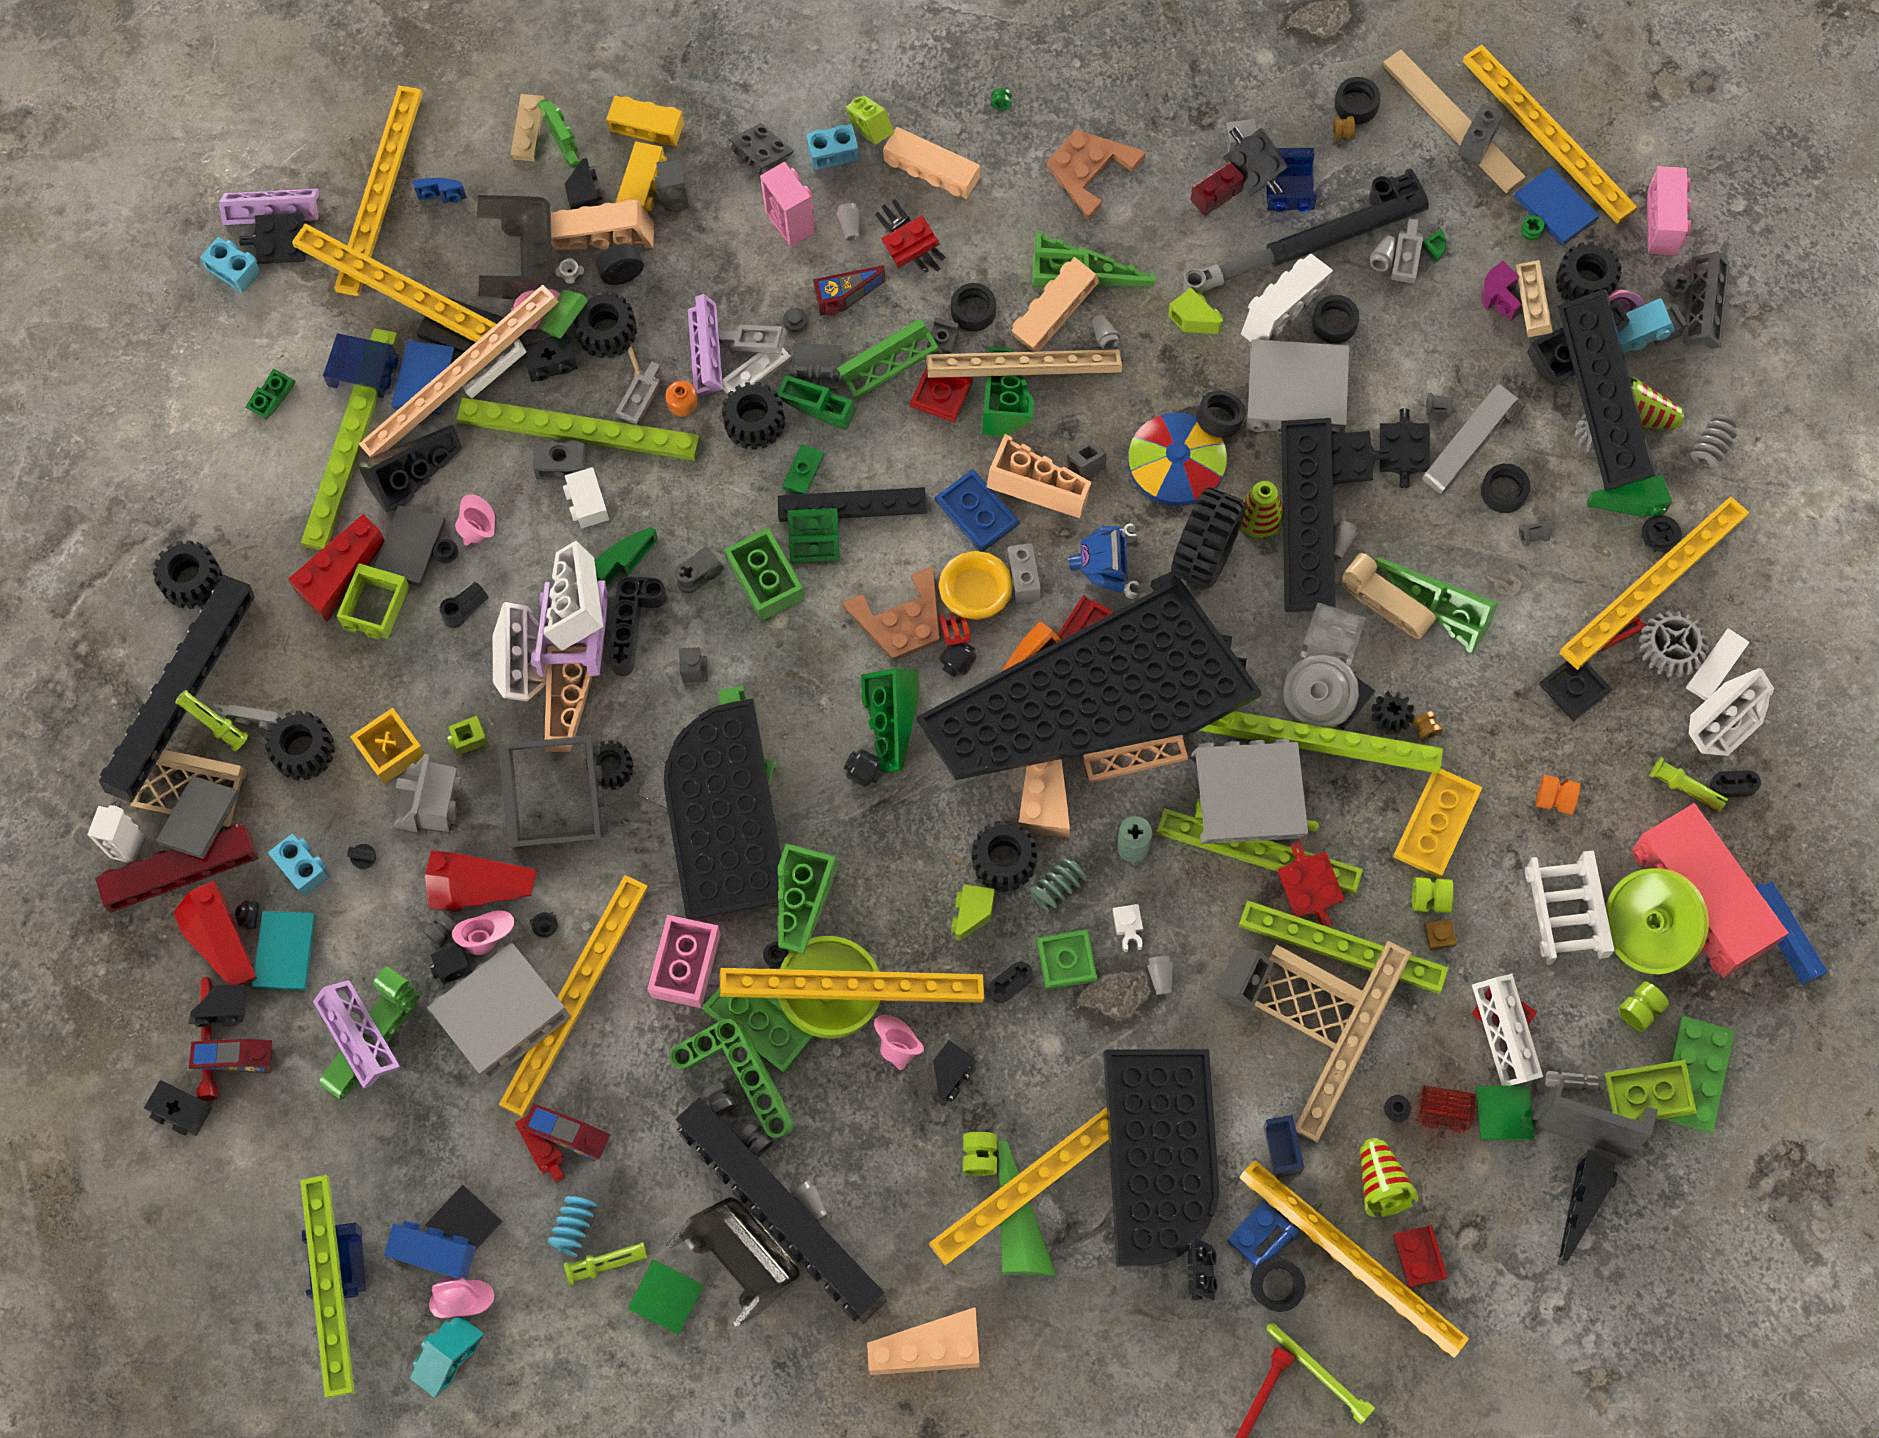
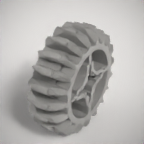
[1639,610,1709,678]

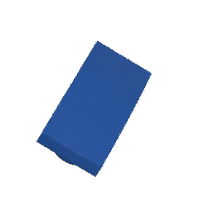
[413,178,467,203]

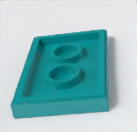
[252,911,316,991]

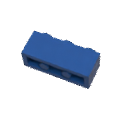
[384,1220,476,1279]

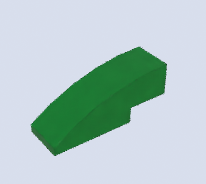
[777,375,856,430]
[594,527,658,588]

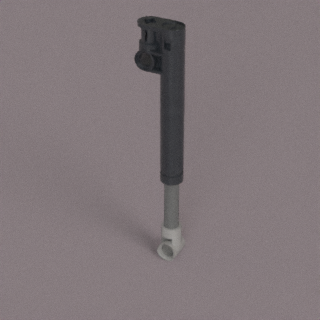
[1183,168,1429,295]

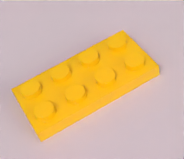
[1393,768,1483,879]

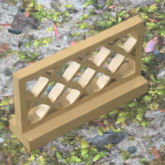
[130,750,248,827]
[1254,945,1362,1049]

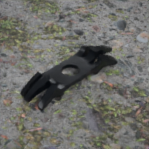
[875,199,946,273]

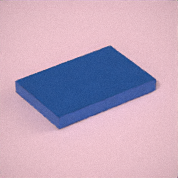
[1514,167,1599,246]
[391,340,456,415]
[935,469,1020,552]

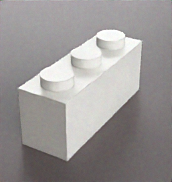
[87,805,145,863]

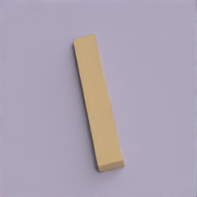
[1382,49,1526,194]
[926,349,1122,378]
[1295,941,1412,1143]

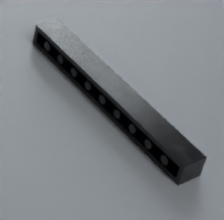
[99,575,255,803]

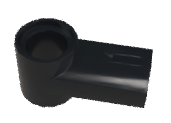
[439,581,489,628]

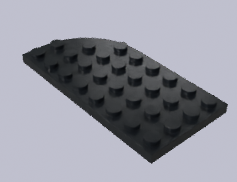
[664,698,782,920]
[1103,1049,1219,1267]

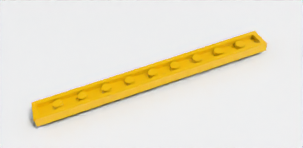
[1463,44,1637,224]
[334,85,423,296]
[292,224,497,342]
[1559,496,1749,670]
[499,875,649,1118]
[720,968,984,1003]
[929,1107,1109,1266]
[1239,1160,1469,1358]

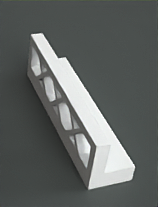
[1472,974,1543,1086]

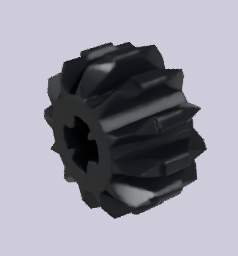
[1371,691,1415,735]

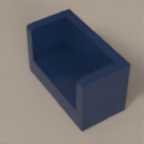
[1263,1115,1304,1178]

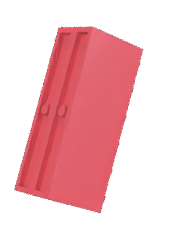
[1632,803,1788,978]

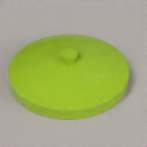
[1606,868,1709,974]
[778,936,881,1039]

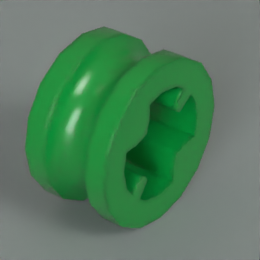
[991,88,1012,110]
[1521,215,1544,240]

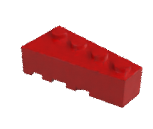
[288,514,384,622]

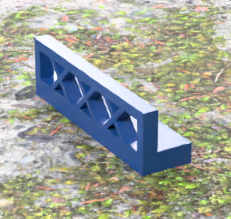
[1755,881,1828,986]

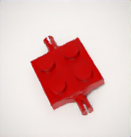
[1277,841,1345,926]

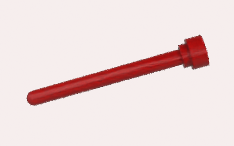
[197,977,219,1101]
[1235,1347,1295,1438]

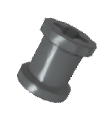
[1425,393,1453,417]
[1519,519,1550,546]

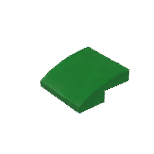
[788,508,840,563]
[1475,1085,1534,1142]
[627,1260,704,1335]

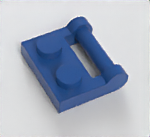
[1227,1200,1300,1268]

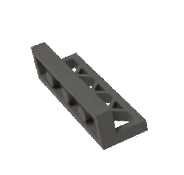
[1683,251,1730,349]

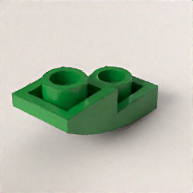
[245,368,296,420]

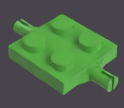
[538,99,580,168]

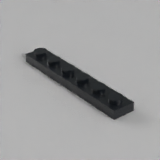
[778,487,927,522]

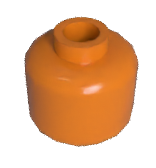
[665,380,698,417]

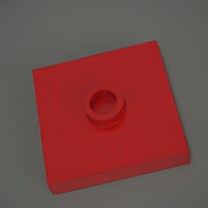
[910,366,973,423]

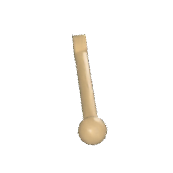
[628,341,642,376]

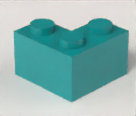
[410,1317,484,1398]

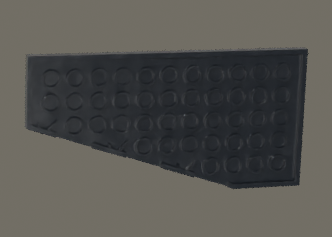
[917,578,1261,780]

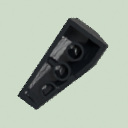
[1557,1150,1618,1266]

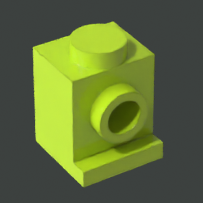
[447,716,489,755]

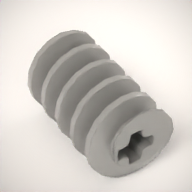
[1690,414,1738,469]

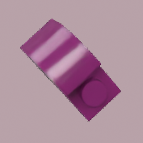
[1481,261,1522,321]

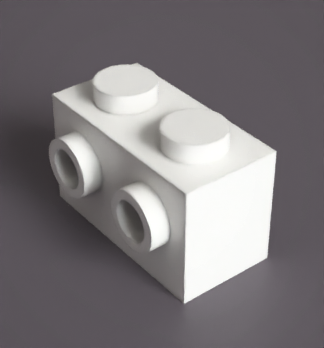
[563,467,609,529]

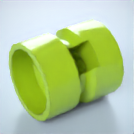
[1412,877,1453,913]
[1618,981,1669,1032]
[963,1132,997,1176]

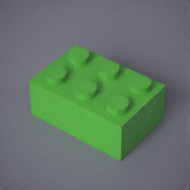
[724,527,805,622]

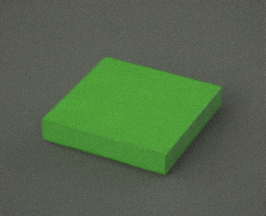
[536,290,588,338]
[1036,929,1097,990]

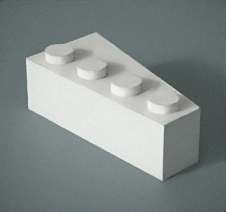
[1241,254,1333,342]

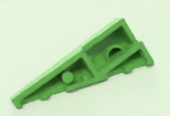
[1032,231,1155,287]
[1375,558,1498,653]
[998,1141,1055,1277]

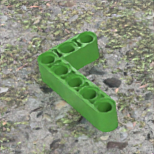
[319,966,420,1100]
[670,1019,794,1138]

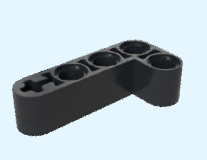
[609,576,667,676]

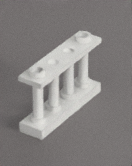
[1525,851,1614,965]

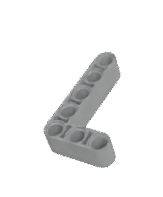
[1422,384,1526,495]

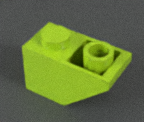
[1168,288,1223,334]
[951,884,995,942]

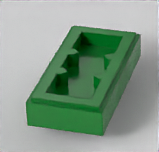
[782,444,824,494]

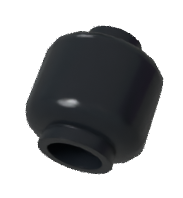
[939,642,977,677]
[843,749,883,787]

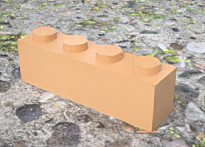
[883,127,980,199]
[1011,257,1099,352]

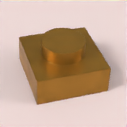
[1424,919,1457,950]

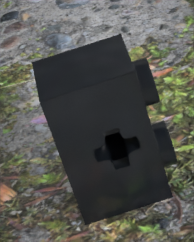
[523,333,578,382]
[144,1080,212,1136]

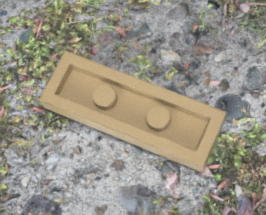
[511,94,545,161]

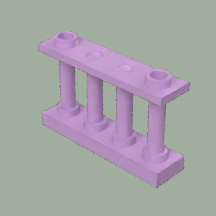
[531,581,609,677]

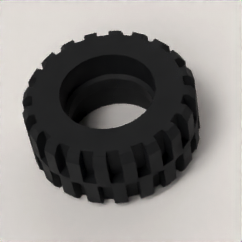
[1171,487,1246,589]

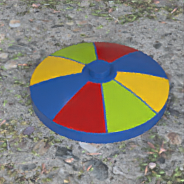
[1128,413,1227,506]

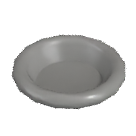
[1283,654,1359,728]

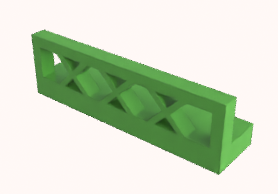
[837,318,940,399]

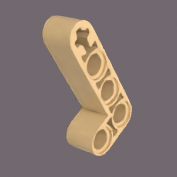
[1341,553,1436,639]

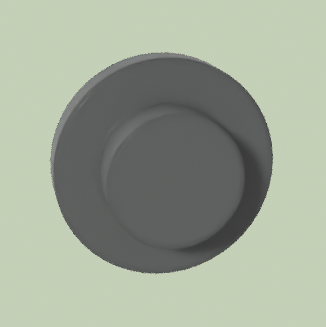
[783,308,807,332]

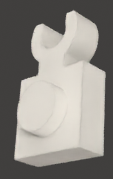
[1112,904,1143,952]

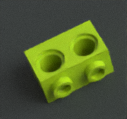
[845,95,894,145]

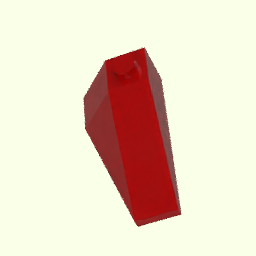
[425,850,537,912]
[173,880,257,985]

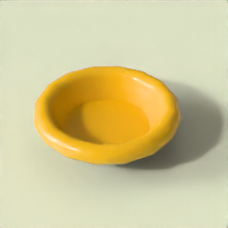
[938,551,1013,620]

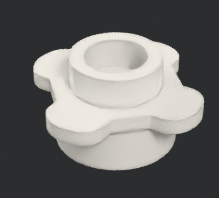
[555,258,584,285]

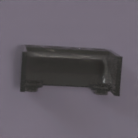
[477,195,552,299]
[666,1197,800,1327]

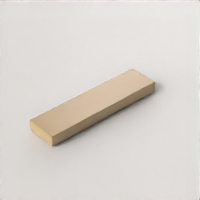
[1516,260,1553,337]

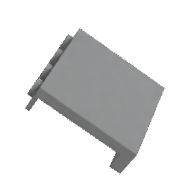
[1246,339,1349,434]
[1192,739,1308,844]
[427,943,571,1083]

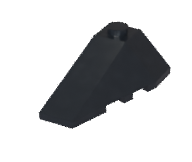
[1527,301,1630,386]
[358,425,462,512]

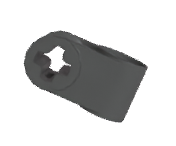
[675,547,724,593]

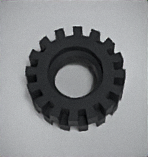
[586,740,634,790]

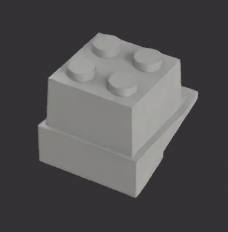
[393,754,463,832]

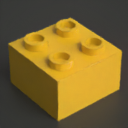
[350,708,425,785]

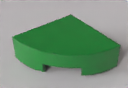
[1422,229,1446,262]

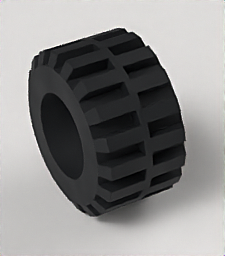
[1556,242,1622,301]
[573,291,637,358]
[722,382,785,450]
[153,540,223,609]
[265,711,335,781]
[972,821,1037,892]

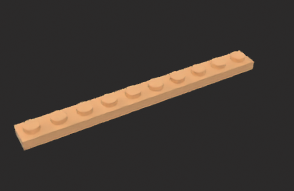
[359,285,559,458]

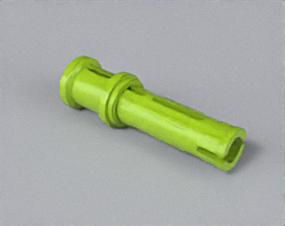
[175,690,249,752]
[1649,756,1728,813]
[563,1242,648,1286]

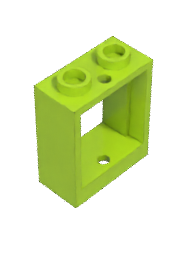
[337,564,410,639]

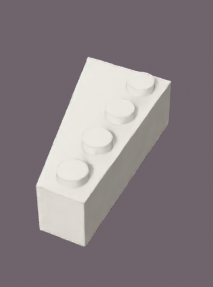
[544,541,603,651]

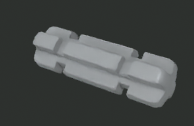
[1545,1071,1599,1091]

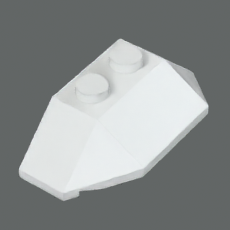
[493,602,547,701]
[1689,668,1774,756]

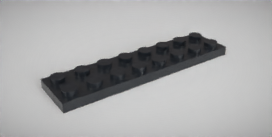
[1558,289,1656,491]
[1281,418,1336,612]

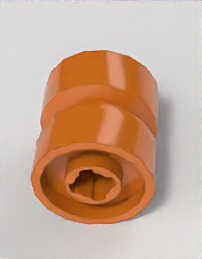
[1536,774,1580,815]

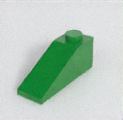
[1587,475,1672,517]

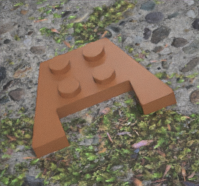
[1047,130,1145,220]
[842,567,940,661]

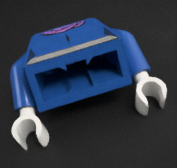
[1069,523,1140,599]

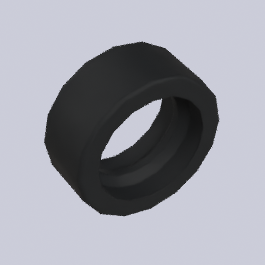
[1334,77,1381,124]
[595,243,644,285]
[951,283,996,331]
[1312,295,1359,344]
[1196,390,1246,438]
[1481,463,1530,513]
[1250,1257,1306,1312]

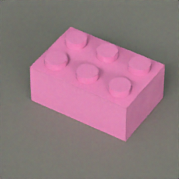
[760,162,815,247]
[1647,166,1691,256]
[647,915,721,1008]

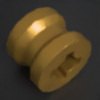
[1332,116,1355,141]
[1411,711,1443,741]

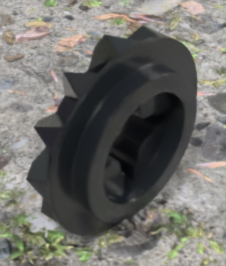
[1641,515,1682,554]

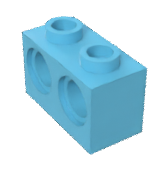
[806,124,859,170]
[200,237,260,293]
[268,833,329,897]

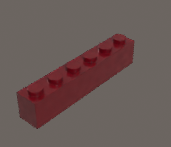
[95,824,259,913]

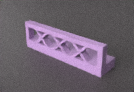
[219,189,319,225]
[688,294,723,397]
[313,980,400,1089]

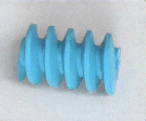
[547,1196,598,1257]

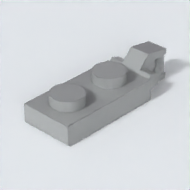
[1391,218,1423,284]
[719,325,786,353]
[615,361,662,425]
[212,704,283,730]

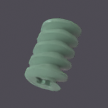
[1117,816,1152,862]
[1030,858,1088,913]

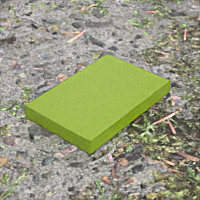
[1605,1060,1697,1120]

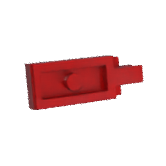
[515,1116,566,1184]

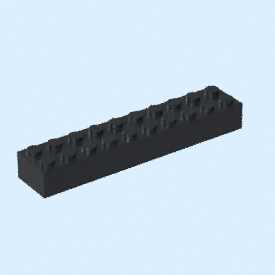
[675,1097,887,1324]

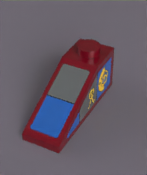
[813,265,886,316]
[189,1039,272,1073]
[522,1103,611,1161]

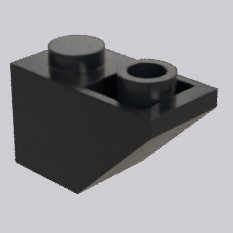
[564,158,602,210]
[188,984,245,1027]
[933,1040,976,1106]

